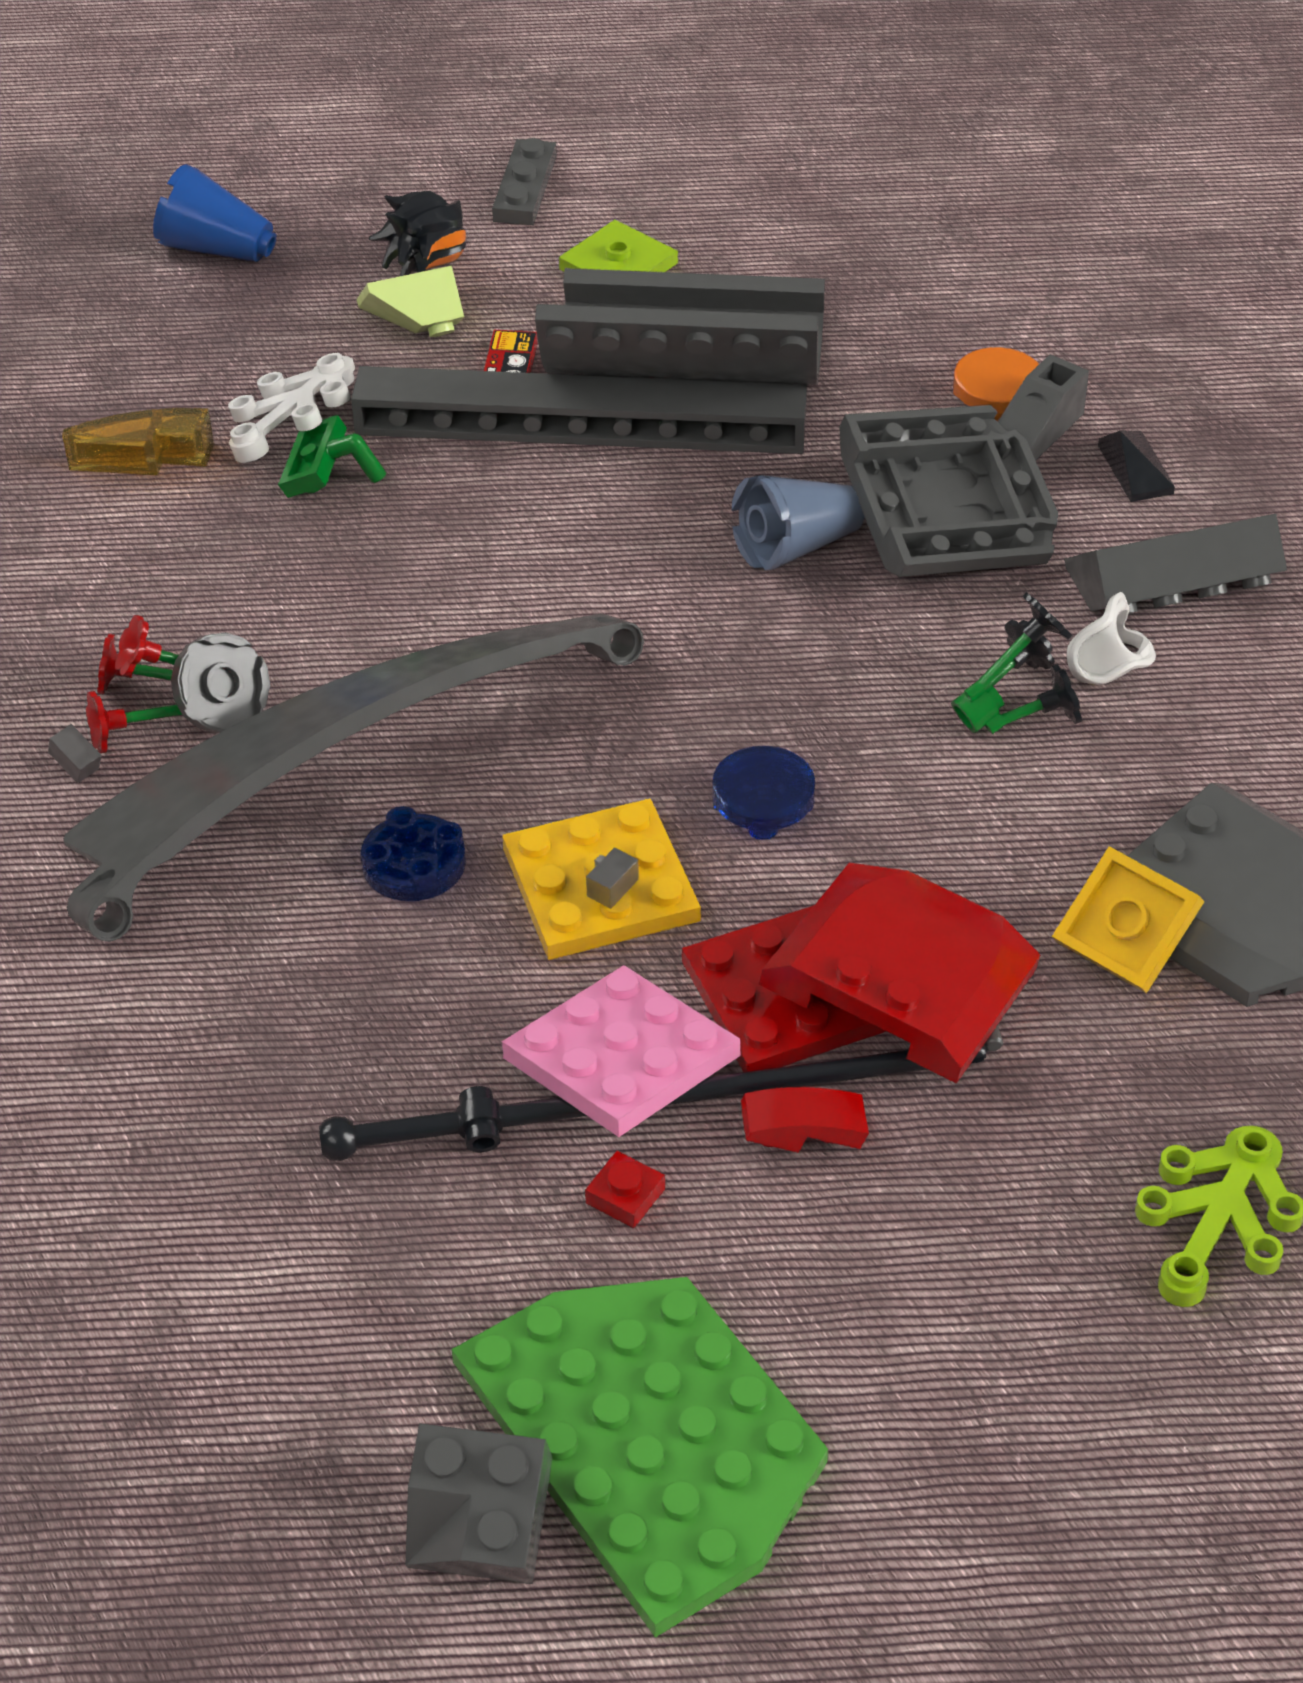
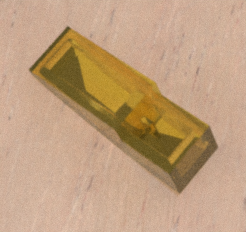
[62,408,214,476]

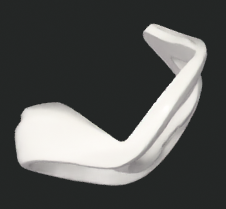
[1067,592,1156,685]

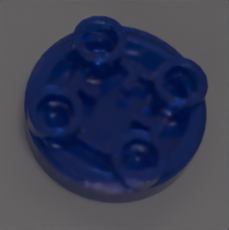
[712,746,815,840]
[360,806,466,901]

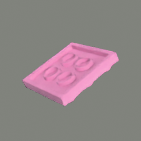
[502,965,740,1137]

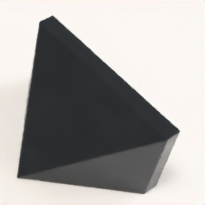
[1098,430,1175,502]

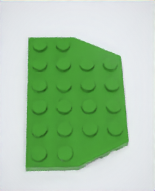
[452,1277,828,1638]

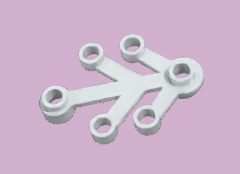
[228,353,355,463]

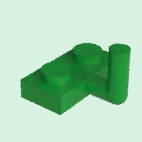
[278,415,386,498]

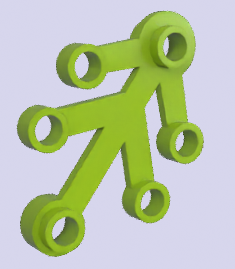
[1135,1126,1303,1307]

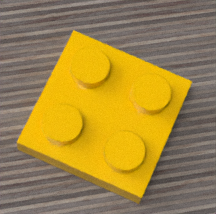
[1051,846,1204,994]

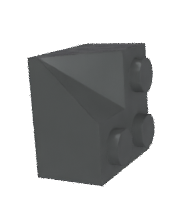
[405,1423,553,1584]

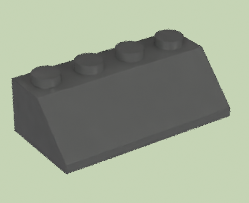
[1064,514,1287,613]

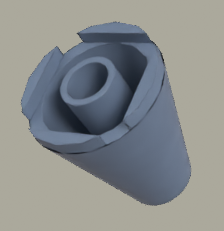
[731,475,865,570]

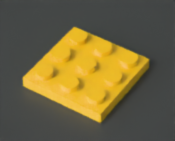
[502,798,701,960]

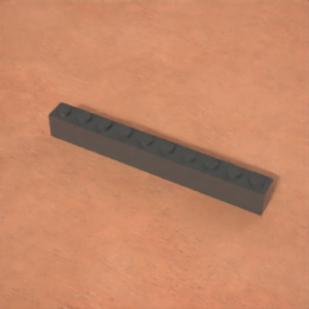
[351,366,807,454]

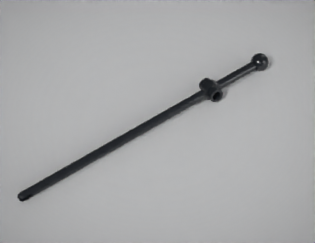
[319,1044,987,1161]

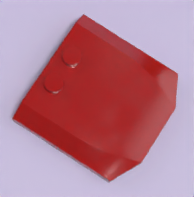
[759,863,1041,1084]

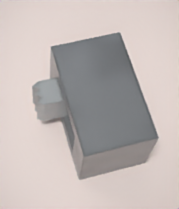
[48,724,101,783]
[586,847,639,909]

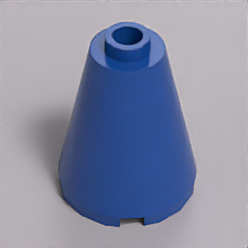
[153,164,277,262]

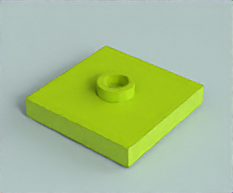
[559,219,678,272]

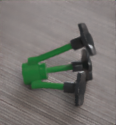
[951,592,1082,734]

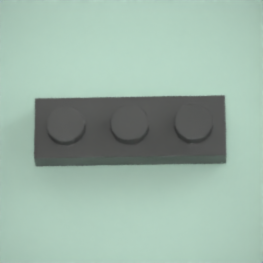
[492,138,557,226]

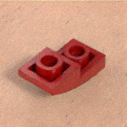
[741,1087,869,1153]

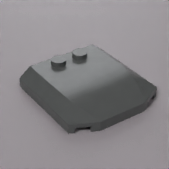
[839,405,1058,577]
[1127,783,1303,1007]

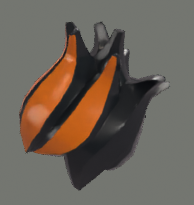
[369,191,466,276]

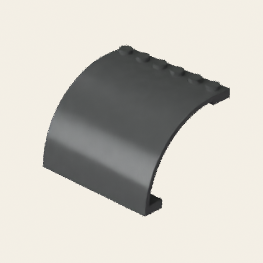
[535,268,825,385]

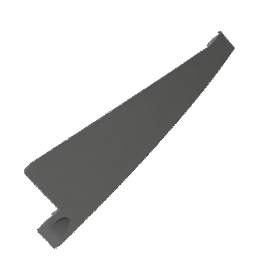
[63,613,644,942]

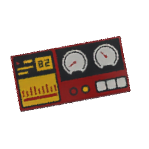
[484,329,538,373]

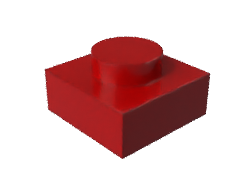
[585,1150,666,1228]

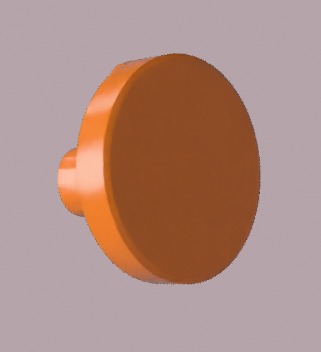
[953,347,1039,422]

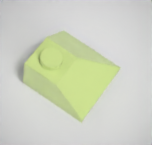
[357,266,464,337]

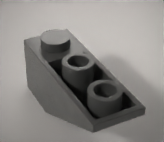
[998,354,1089,460]

